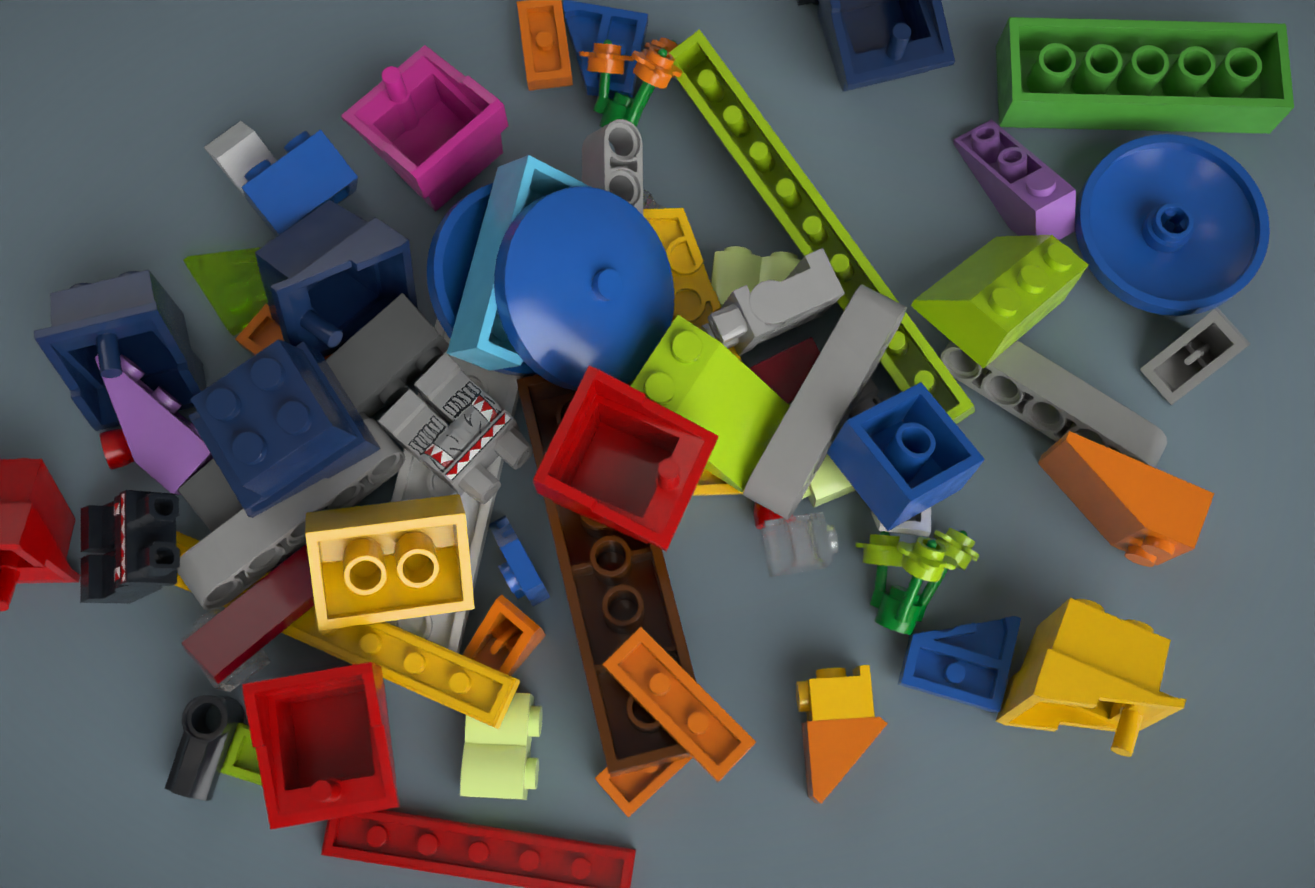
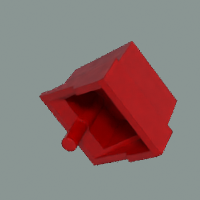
[533,365,719,552]
[0,458,80,611]
[242,662,400,830]

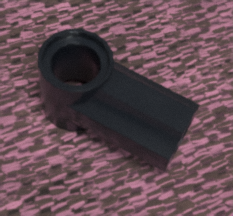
[164,695,244,801]

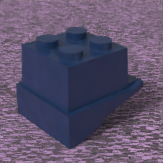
[817,0,955,92]
[255,200,418,357]
[34,270,206,431]
[188,339,381,518]

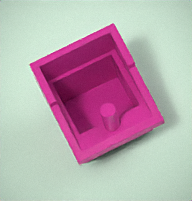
[341,45,509,212]

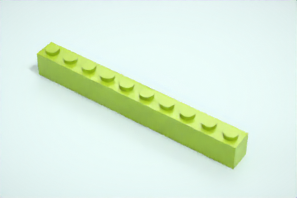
[669,29,975,425]

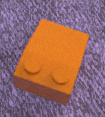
[1038,431,1215,567]

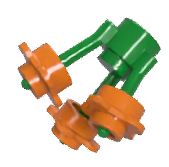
[579,37,683,127]

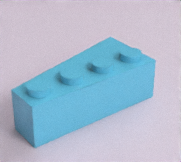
[447,155,591,371]

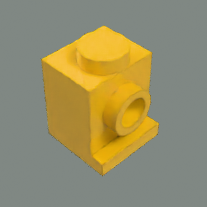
[796,665,875,721]

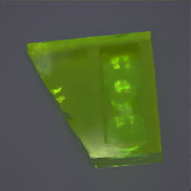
[183,247,268,336]

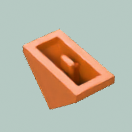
[462,594,546,676]
[802,717,888,804]

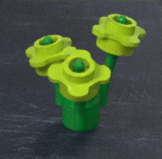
[855,528,979,635]

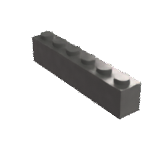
[178,293,449,532]

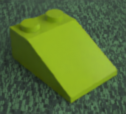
[631,315,790,492]

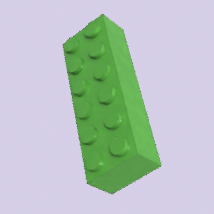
[996,17,1294,134]

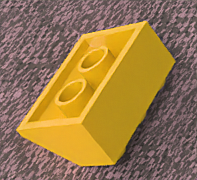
[305,494,475,631]

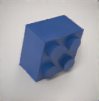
[241,129,358,237]
[827,382,985,531]

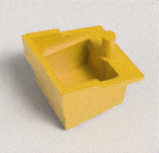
[996,598,1186,757]

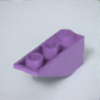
[953,119,1076,240]
[95,354,213,495]

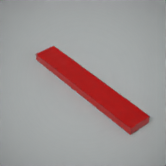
[321,810,636,888]

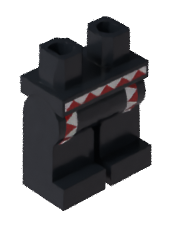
[80,490,180,604]

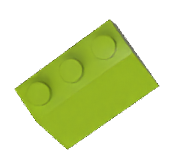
[911,235,1089,369]

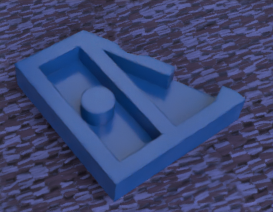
[562,0,648,99]
[489,515,550,607]
[898,616,1021,713]

